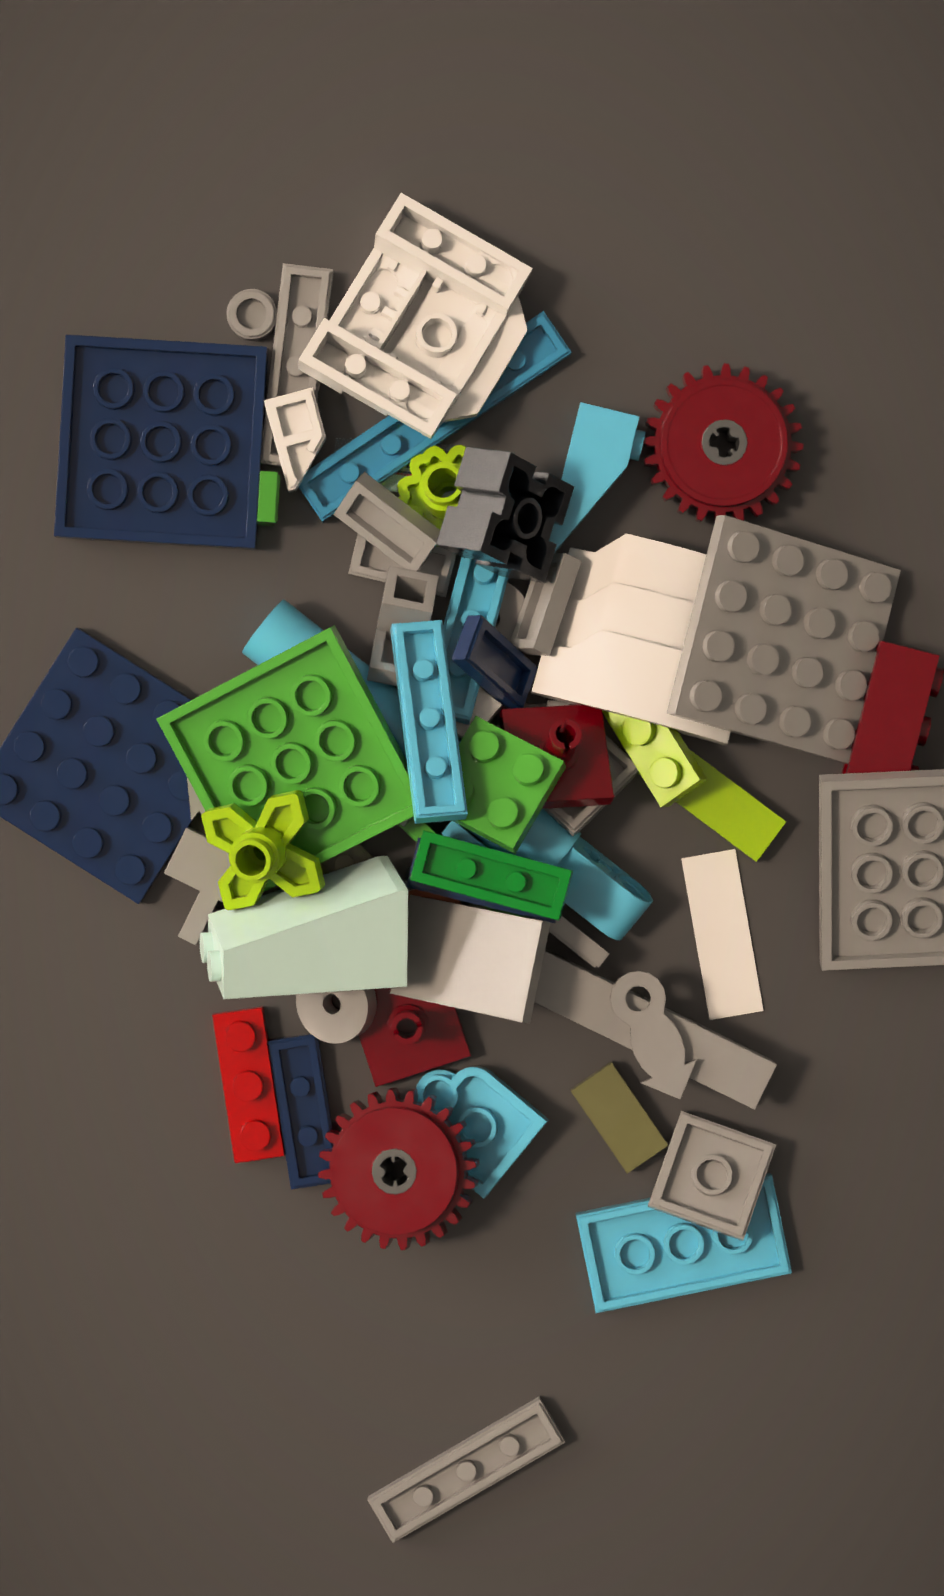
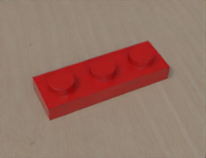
[212,1006,285,1163]

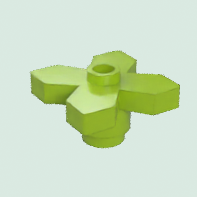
[201,790,325,910]

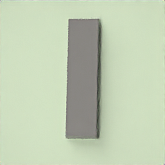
[261,263,334,470]
[368,1396,565,1543]

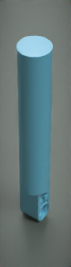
[242,599,653,941]

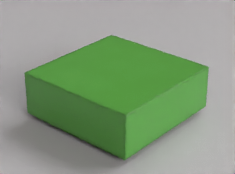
[257,471,280,526]

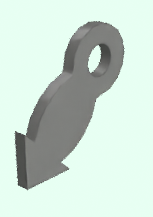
[610,970,697,1099]

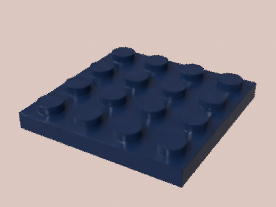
[54,335,268,550]
[0,627,194,904]

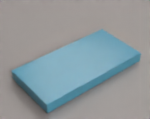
[575,1173,792,1313]

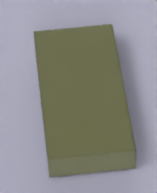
[570,1062,669,1174]

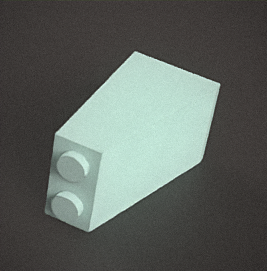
[200,856,408,999]

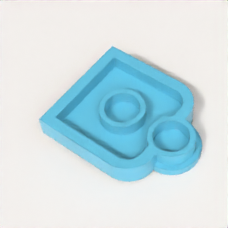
[416,1066,549,1199]

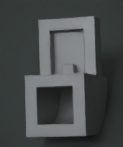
[367,566,439,686]
[164,827,230,945]

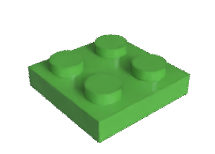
[453,716,566,854]

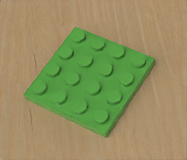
[156,625,414,892]

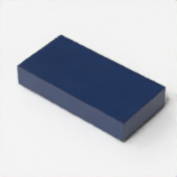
[451,615,538,709]

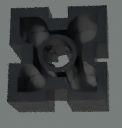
[436,447,574,583]

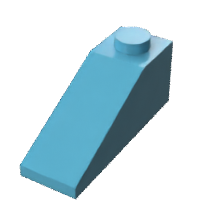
[549,402,646,553]

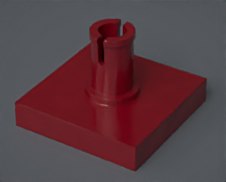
[499,705,614,809]
[359,988,471,1087]

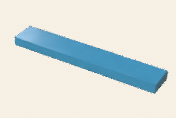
[299,311,572,523]

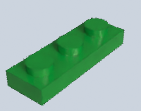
[410,830,573,921]

